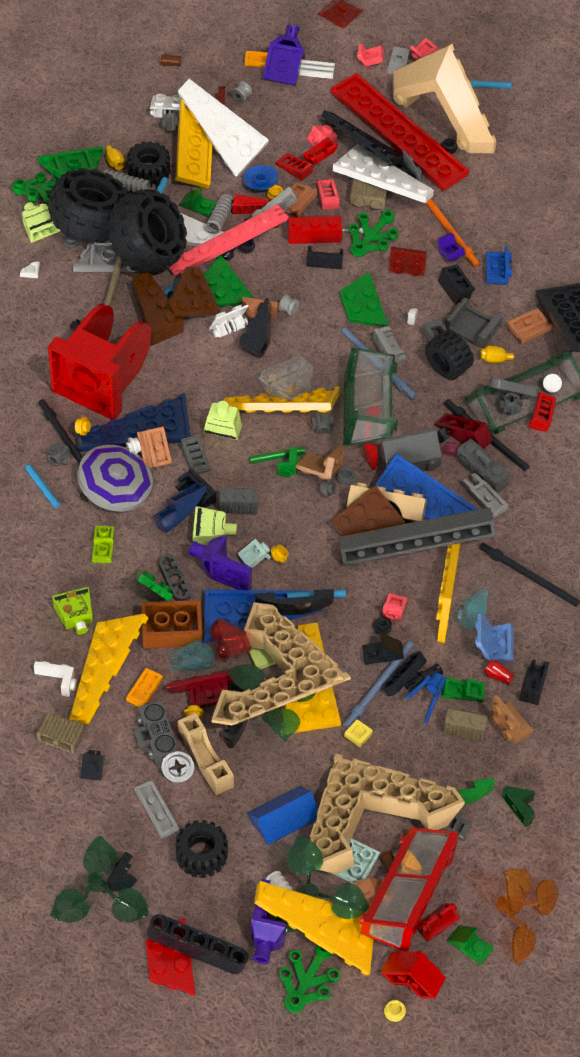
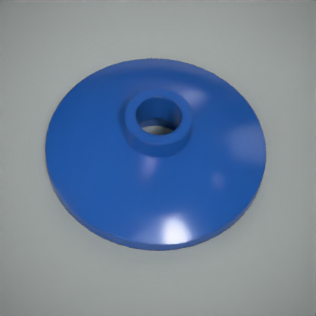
[244,165,278,190]

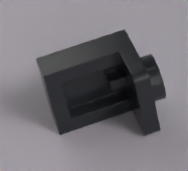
[81,750,105,780]

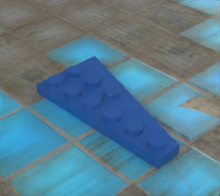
[375,454,479,519]
[204,590,322,644]

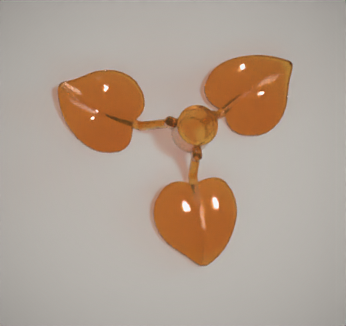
[496,869,558,965]

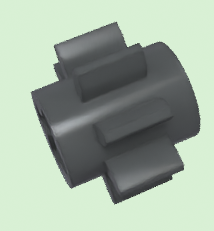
[160,113,179,131]
[500,392,523,415]
[311,412,334,433]
[47,442,70,466]

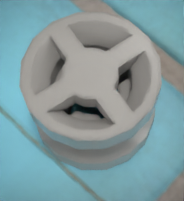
[231,81,252,103]
[278,294,300,316]

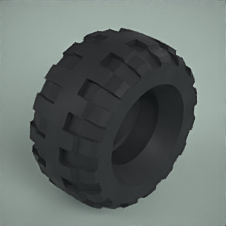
[48,168,129,244]
[107,189,187,274]

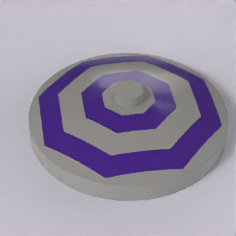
[77,445,153,512]

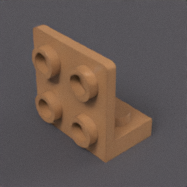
[296,445,346,480]
[490,695,533,745]

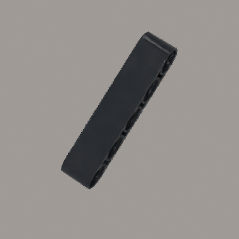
[146,914,249,974]

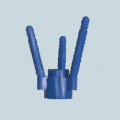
[406,673,446,723]

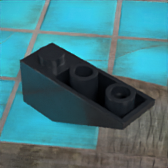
[239,298,272,358]

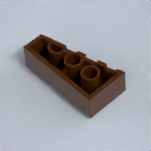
[132,272,183,346]

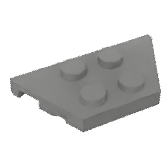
[73,240,140,273]

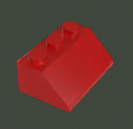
[287,215,342,244]

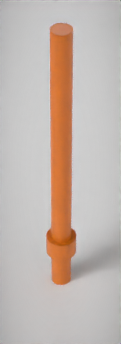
[426,198,480,267]

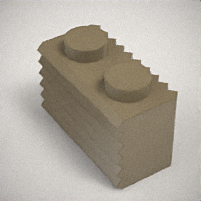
[350,179,387,209]
[443,708,488,742]
[37,713,84,754]

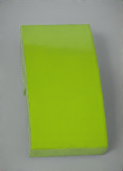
[92,526,115,563]

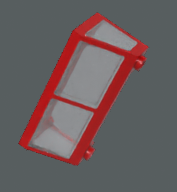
[359,828,459,951]

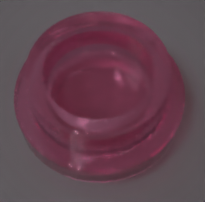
[443,441,460,457]

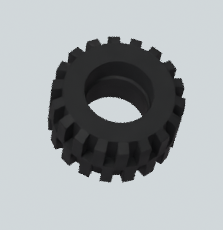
[127,141,171,187]
[425,330,474,380]
[175,820,228,878]

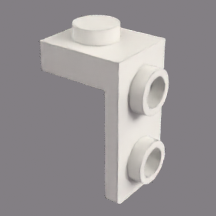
[34,661,77,697]

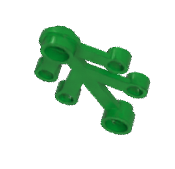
[11,173,58,204]
[349,209,399,257]
[279,945,340,1013]

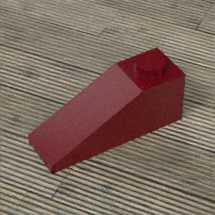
[434,413,493,449]

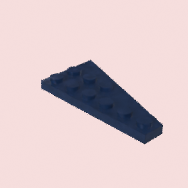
[77,393,191,452]

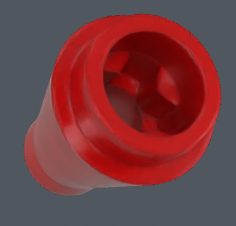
[484,659,515,685]

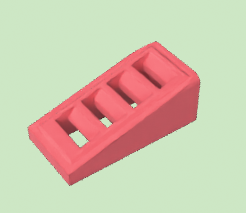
[317,179,340,210]

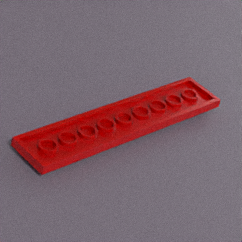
[331,73,469,191]

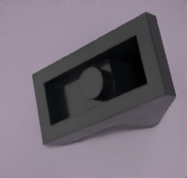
[362,632,404,665]
[101,852,137,893]

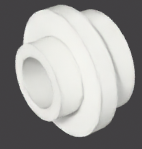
[126,437,141,455]

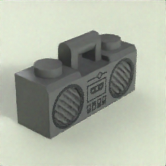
[456,439,510,493]
[134,700,179,766]

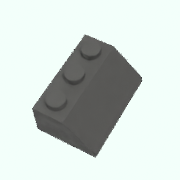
[380,428,441,471]

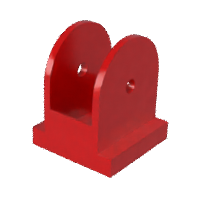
[48,303,151,420]

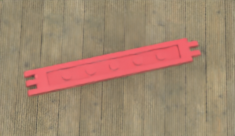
[169,205,288,275]

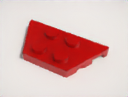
[145,918,195,996]

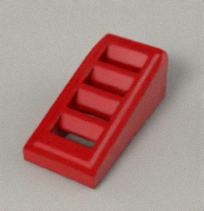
[275,153,313,181]
[233,194,270,214]
[529,392,557,432]

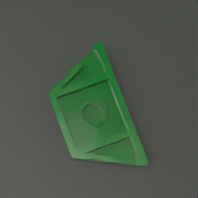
[38,146,104,178]
[204,255,255,307]
[339,273,388,328]
[134,569,173,601]

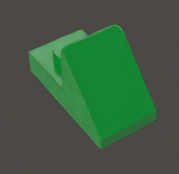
[178,188,217,218]
[447,925,494,965]

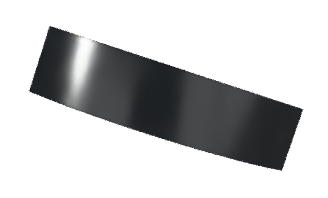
[255,589,334,615]

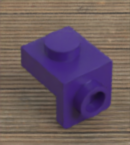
[437,233,465,261]

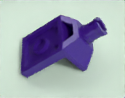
[263,24,305,86]
[189,535,252,590]
[251,879,286,964]

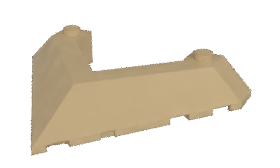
[393,44,496,153]
[212,602,351,725]
[305,753,465,874]

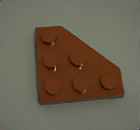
[169,266,220,317]
[331,485,407,536]

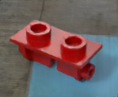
[303,137,338,167]
[417,903,461,942]

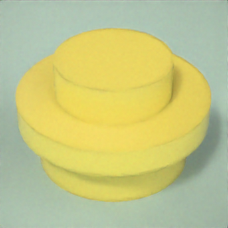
[384,1000,406,1022]

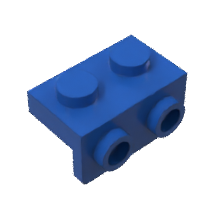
[486,246,512,284]

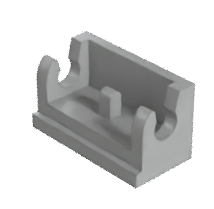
[373,326,407,366]

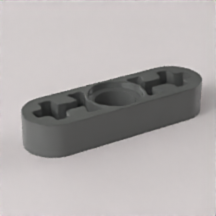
[489,378,540,398]
[159,554,191,601]

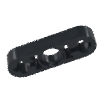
[382,651,427,696]

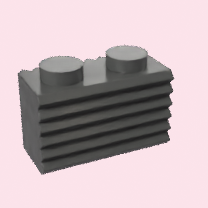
[219,487,258,515]

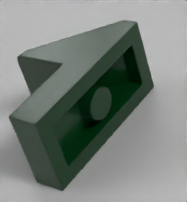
[502,786,535,827]

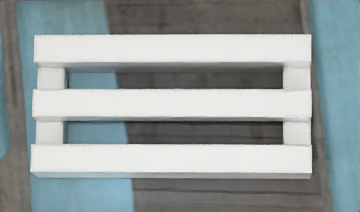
[300,60,335,79]

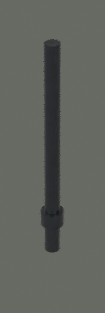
[38,399,83,465]
[444,399,530,471]
[479,542,580,607]

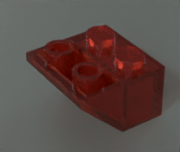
[210,618,252,662]

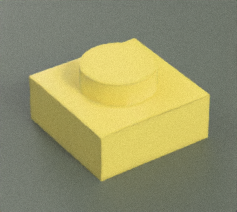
[344,720,373,747]

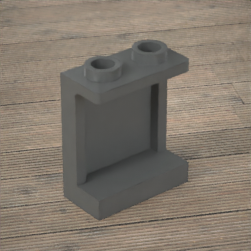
[445,298,503,348]

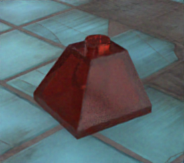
[317,0,364,29]

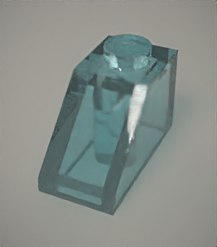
[458,588,488,630]
[169,640,215,672]

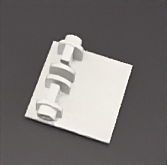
[150,94,180,118]
[209,305,249,338]

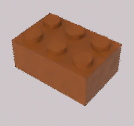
[141,600,202,648]

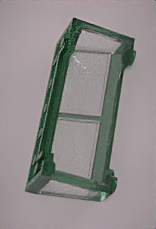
[343,347,398,446]
[464,350,580,435]

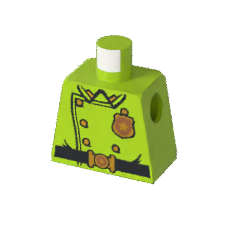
[52,587,93,635]

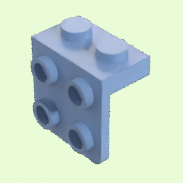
[475,612,514,663]

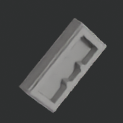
[387,46,410,74]

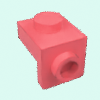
[410,38,439,60]
[357,44,384,66]
[307,125,337,147]
[382,593,408,621]

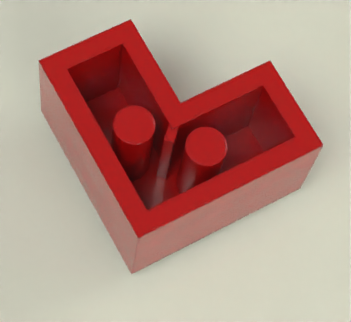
[381,951,446,999]

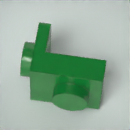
[277,447,301,477]

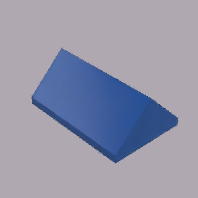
[247,786,318,845]

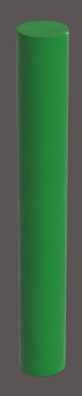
[249,446,305,464]

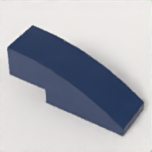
[153,481,207,533]

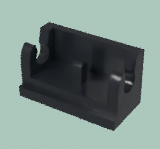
[306,246,344,270]
[438,264,475,306]
[176,468,216,508]
[519,660,549,705]

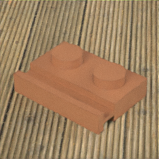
[285,182,318,216]
[507,308,552,344]
[137,427,172,468]

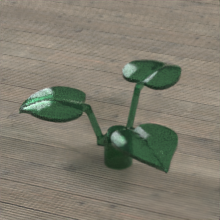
[228,664,316,742]
[50,836,149,923]
[271,836,369,932]

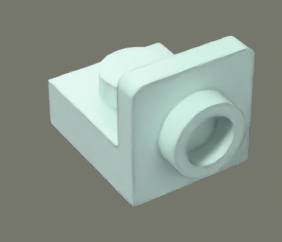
[238,539,272,568]

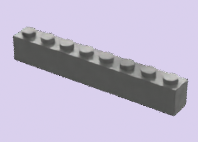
[339,507,496,566]

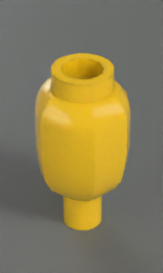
[105,145,125,170]
[480,346,514,364]

